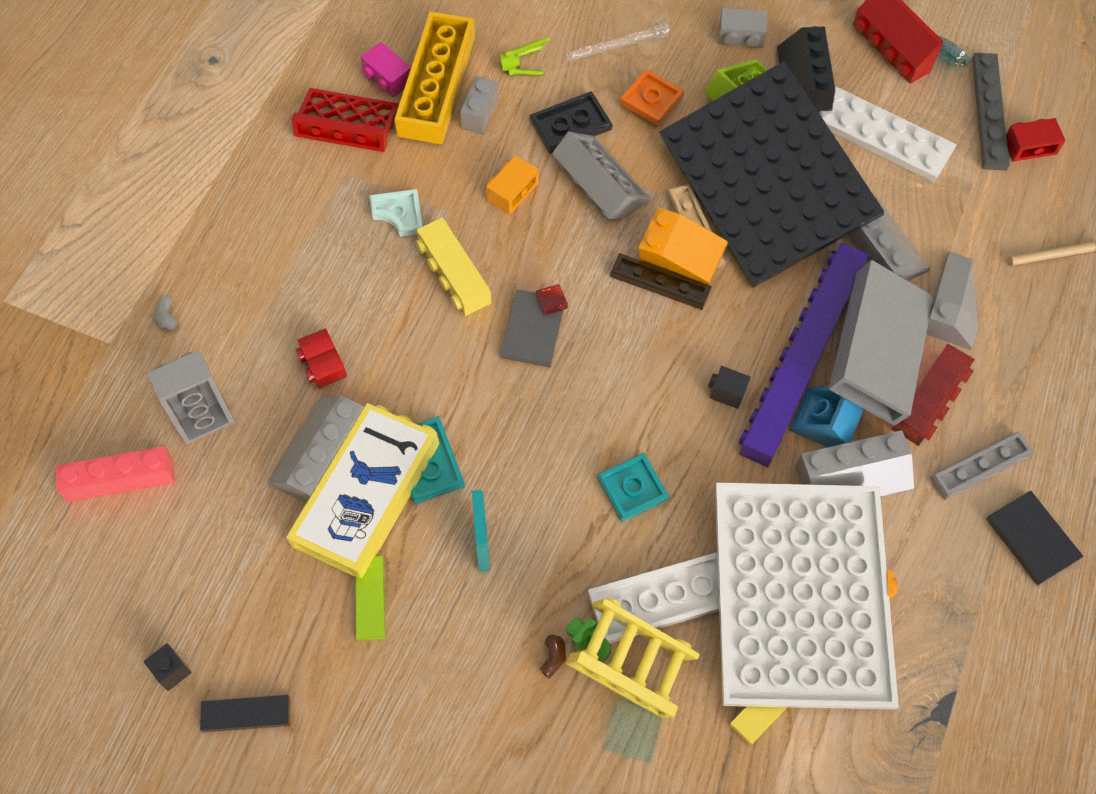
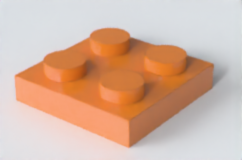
[619,69,684,126]

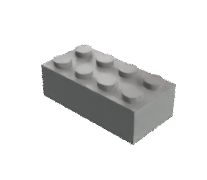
[147,350,235,445]

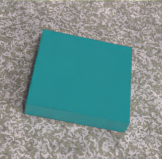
[597,453,670,522]

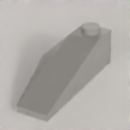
[926,252,978,350]

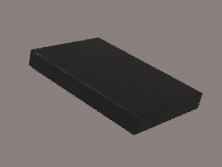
[530,91,613,154]
[986,491,1084,585]

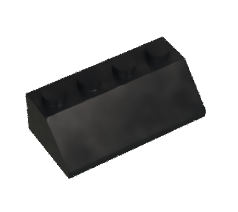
[777,26,835,111]

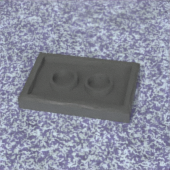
[501,289,566,368]

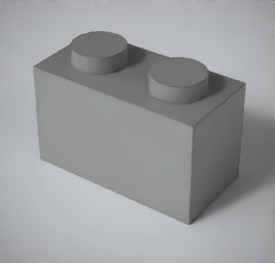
[718,7,767,47]
[460,76,498,135]

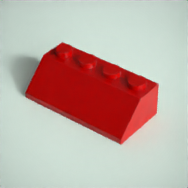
[853,0,944,84]

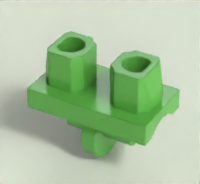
[565,617,612,662]

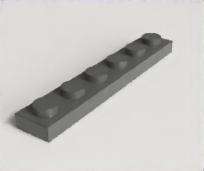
[972,53,1009,171]

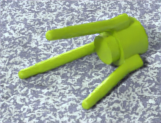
[499,37,550,76]

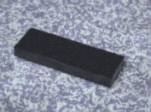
[200,695,290,733]

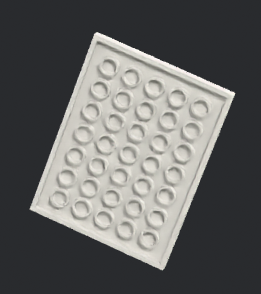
[715,483,899,710]

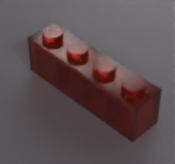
[891,343,975,446]

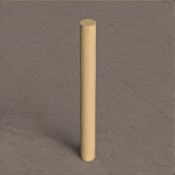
[1009,241,1096,266]

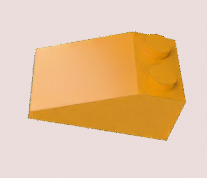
[638,207,728,285]

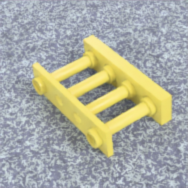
[566,598,700,718]

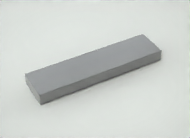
[930,431,1035,500]

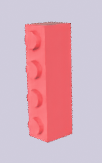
[55,446,175,502]

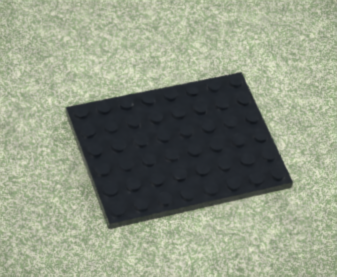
[659,61,884,288]

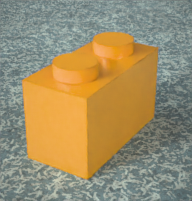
[486,155,539,215]

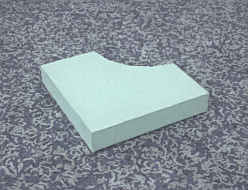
[369,189,423,237]

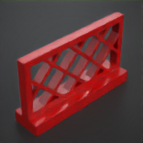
[292,88,399,152]

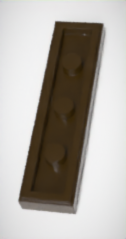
[610,253,712,310]

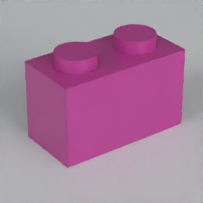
[360,42,411,98]

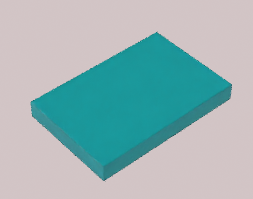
[411,416,465,505]
[472,490,490,572]

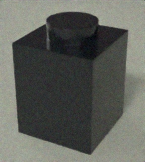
[708,366,751,409]
[143,643,192,691]

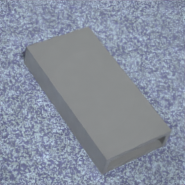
[829,260,934,426]

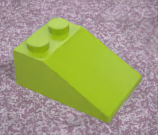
[704,59,768,101]

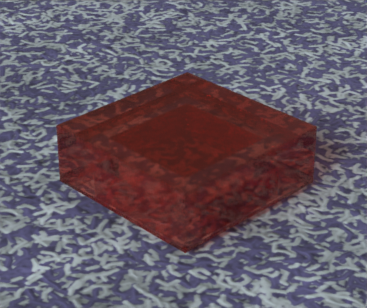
[536,284,568,316]

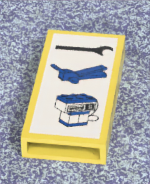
[286,403,440,579]

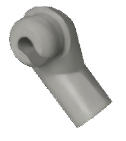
[154,297,177,331]

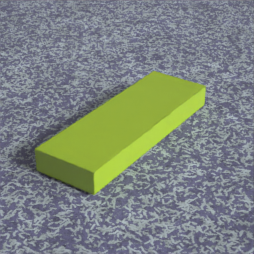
[356,556,386,641]

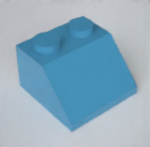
[790,386,864,447]

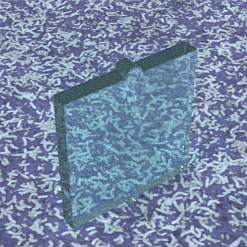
[604,700,662,763]

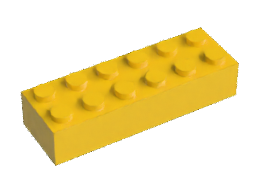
[395,11,475,145]

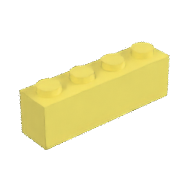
[415,217,491,316]

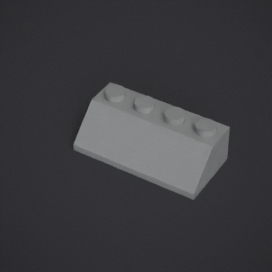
[552,131,651,219]
[848,196,930,281]
[267,395,364,503]
[795,430,914,498]

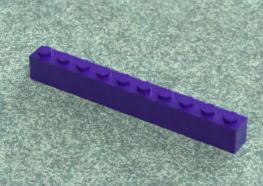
[738,243,869,468]

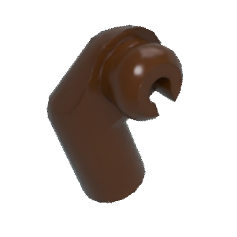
[539,634,566,679]

